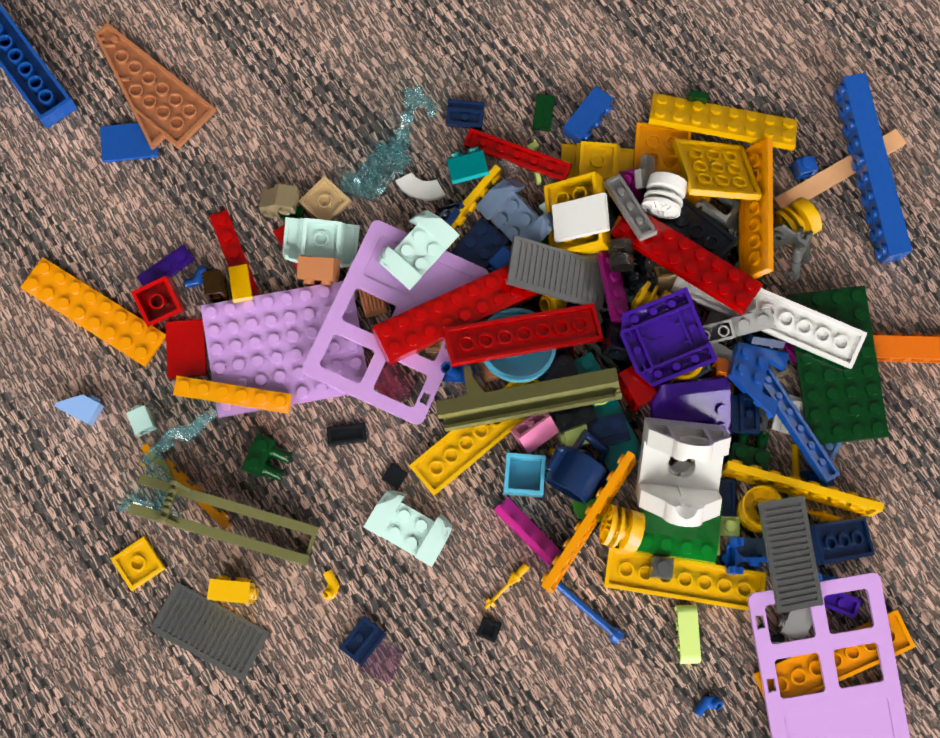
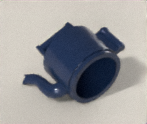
[544,429,615,505]

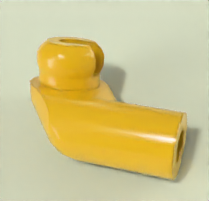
[322,570,340,600]

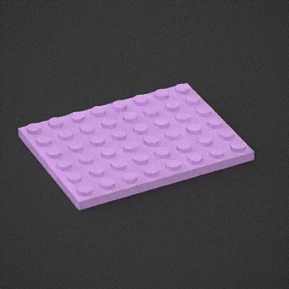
[200,280,367,418]

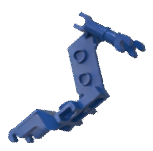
[720,537,836,581]

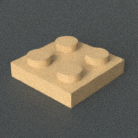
[298,175,351,221]

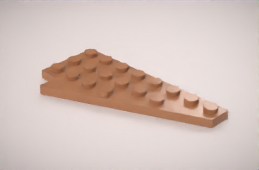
[95,22,216,150]

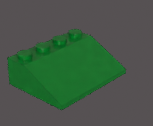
[637,505,723,564]

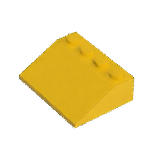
[544,171,612,255]

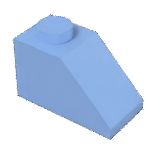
[54,394,104,427]

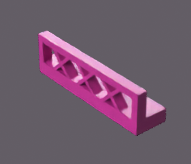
[494,497,562,567]

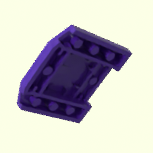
[620,287,718,387]
[650,376,731,459]

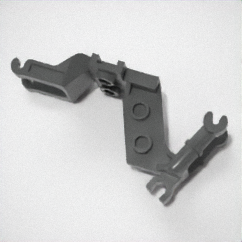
[696,197,813,282]

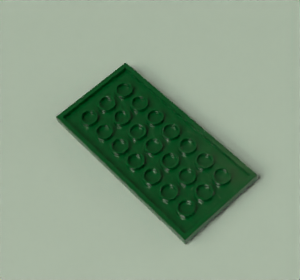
[786,285,889,445]

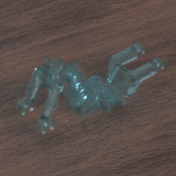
[353,85,438,196]
[116,409,217,516]

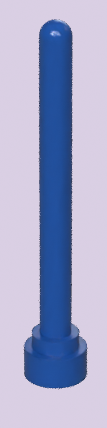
[556,581,626,645]

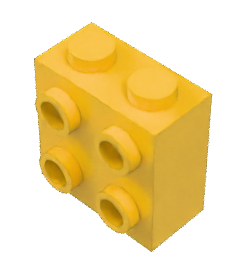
[207,575,259,604]

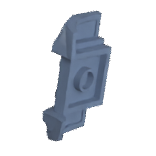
[476,178,553,243]

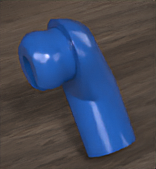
[184,265,207,289]
[692,696,723,717]

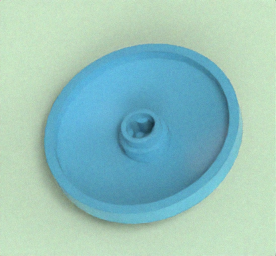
[483,308,556,383]

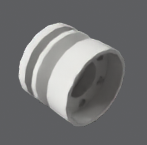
[641,172,688,219]

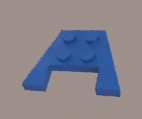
[727,342,789,419]

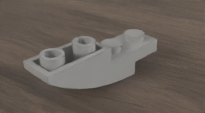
[702,307,776,344]

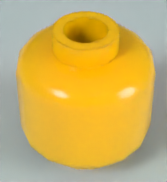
[539,295,568,311]

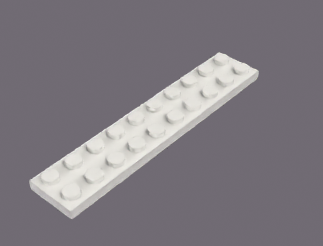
[671,276,867,369]

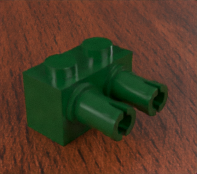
[724,431,771,471]
[241,433,293,482]

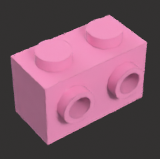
[510,413,559,454]

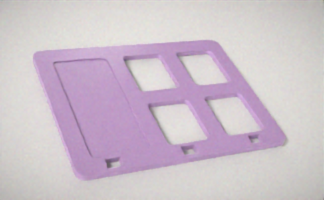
[302,220,489,425]
[747,573,910,738]

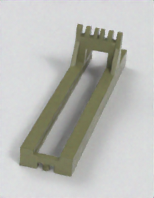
[436,365,622,432]
[127,474,319,566]

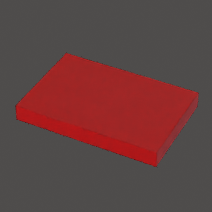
[165,319,207,379]

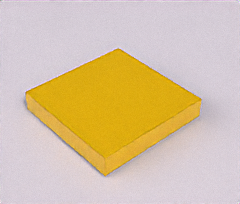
[110,536,166,591]

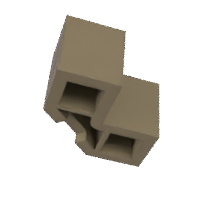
[259,183,300,218]

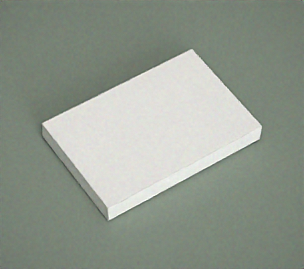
[552,192,610,243]

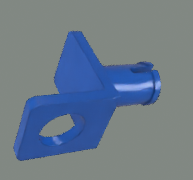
[441,362,476,384]

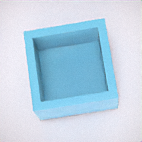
[503,453,546,498]

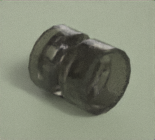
[607,238,634,272]

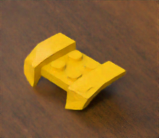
[561,141,634,180]

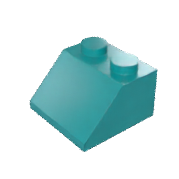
[447,146,489,184]

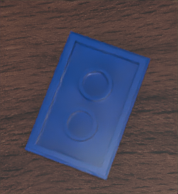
[100,123,159,163]

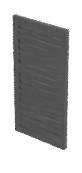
[506,235,605,312]
[758,495,824,614]
[149,582,270,681]

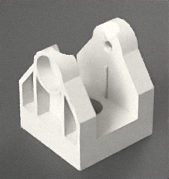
[635,417,731,527]

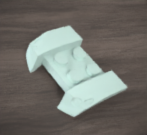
[377,210,459,290]
[283,217,360,268]
[364,490,452,567]

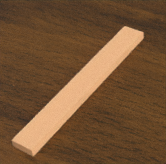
[773,129,906,210]

